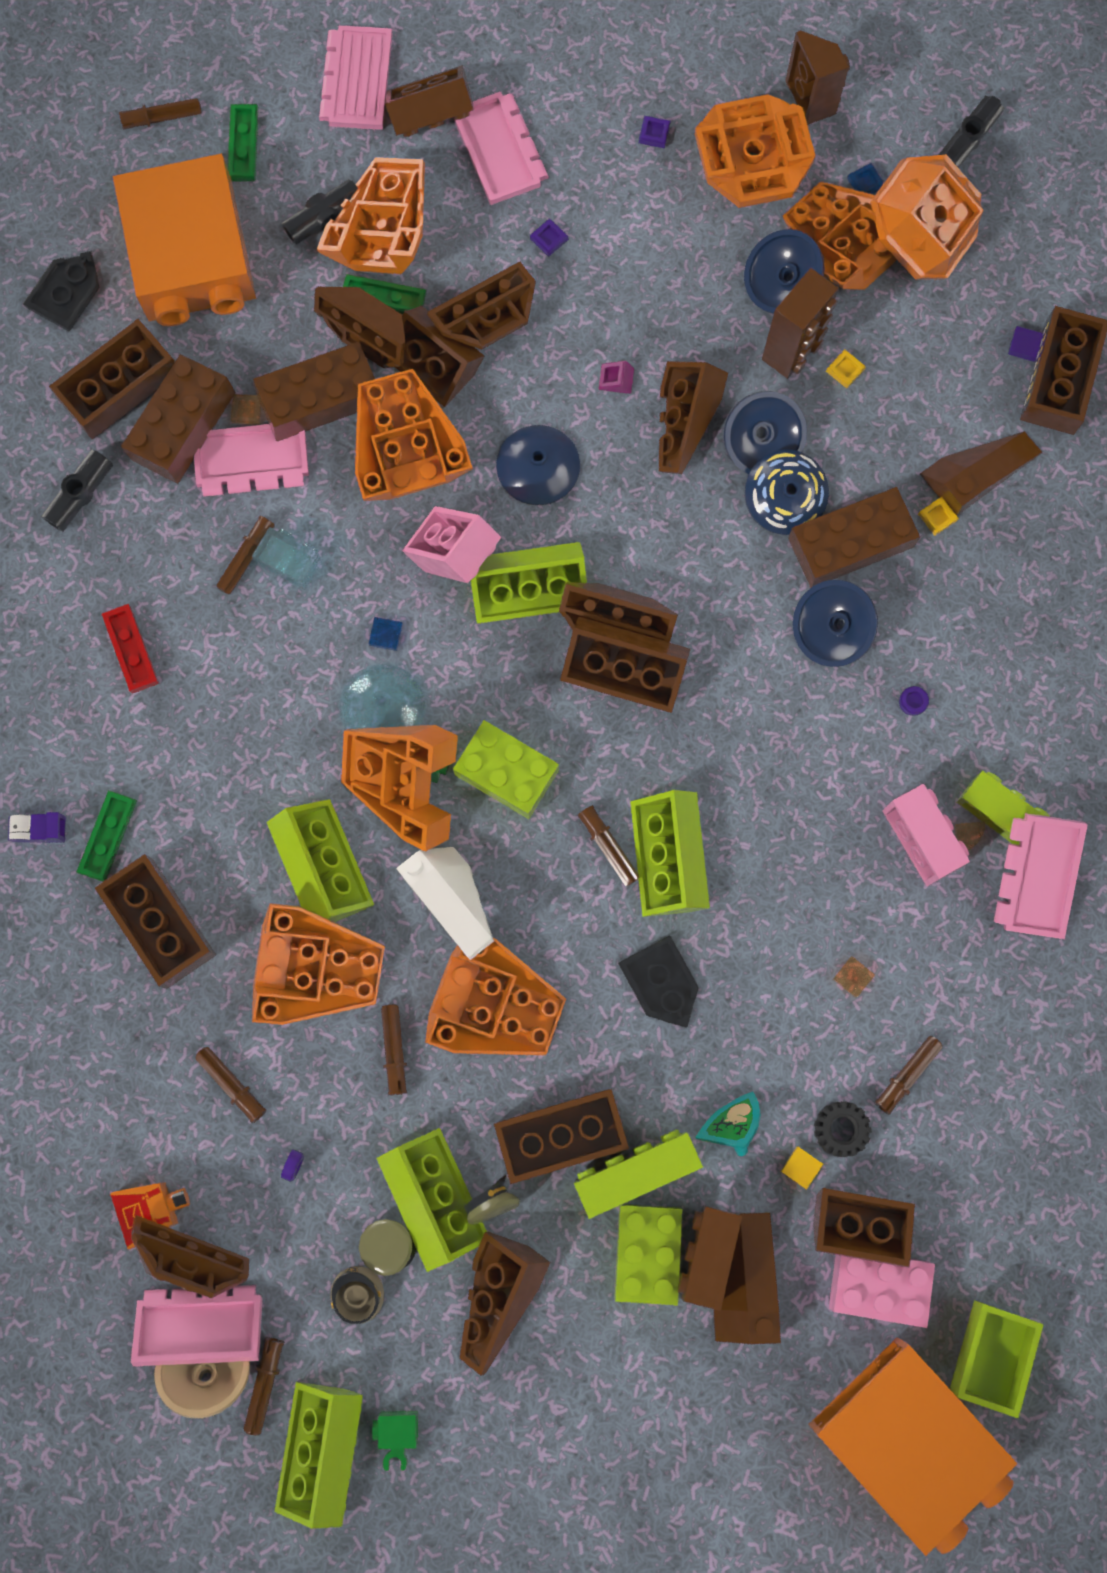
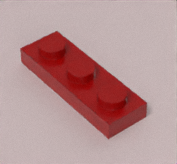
[101,604,159,694]

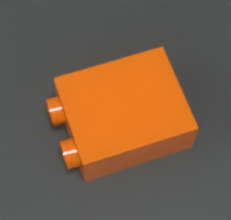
[113,153,257,326]
[808,1337,1017,1556]

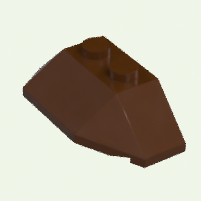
[427,261,536,350]
[314,286,405,368]
[559,582,678,643]
[131,1215,249,1298]

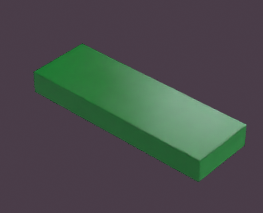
[228,104,259,182]
[343,274,427,314]
[76,790,137,882]

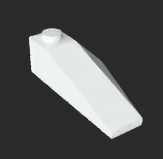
[396,847,494,960]

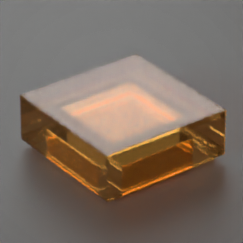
[230,394,262,425]
[832,956,875,998]

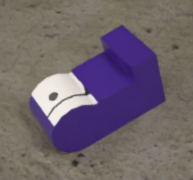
[8,812,66,843]

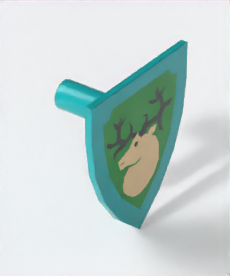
[695,1091,761,1156]

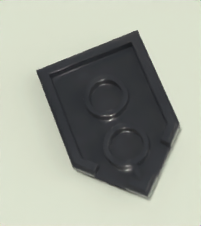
[23,251,100,331]
[618,935,699,1028]

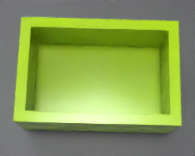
[453,720,559,819]
[614,1204,682,1306]
[950,1300,1044,1419]

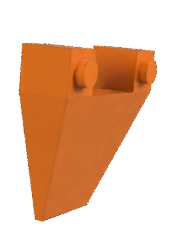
[341,725,458,852]

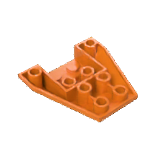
[783,181,897,290]
[355,368,473,501]
[252,903,385,1025]
[425,938,566,1055]

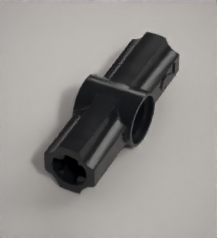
[939,95,1004,168]
[282,179,358,245]
[41,449,113,532]

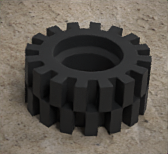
[814,1101,872,1157]

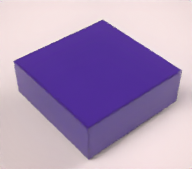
[639,115,671,148]
[530,218,568,257]
[1008,326,1043,362]

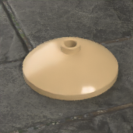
[154,1361,250,1418]

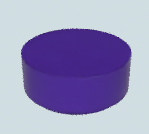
[899,686,929,716]
[281,1149,304,1182]

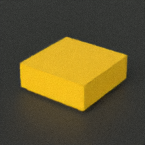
[826,349,866,388]
[918,497,959,536]
[780,1146,823,1190]

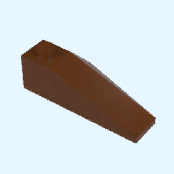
[659,361,729,475]
[920,431,1043,515]
[714,1212,781,1344]
[460,1232,550,1376]

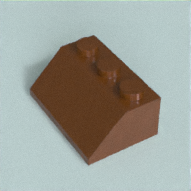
[785,30,850,125]
[385,65,474,137]
[395,306,485,407]
[813,1188,915,1268]
[678,1205,742,1311]

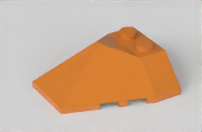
[317,157,425,274]

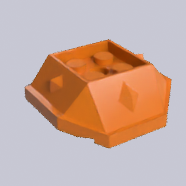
[695,94,816,208]
[870,154,984,280]

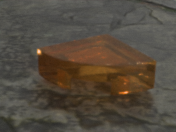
[954,821,985,851]

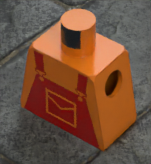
[110,1182,190,1250]

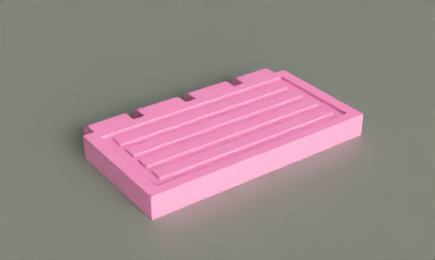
[319,25,392,130]
[453,91,549,205]
[194,424,309,497]
[994,813,1088,939]
[131,1285,262,1367]

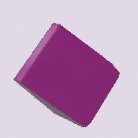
[598,360,634,394]

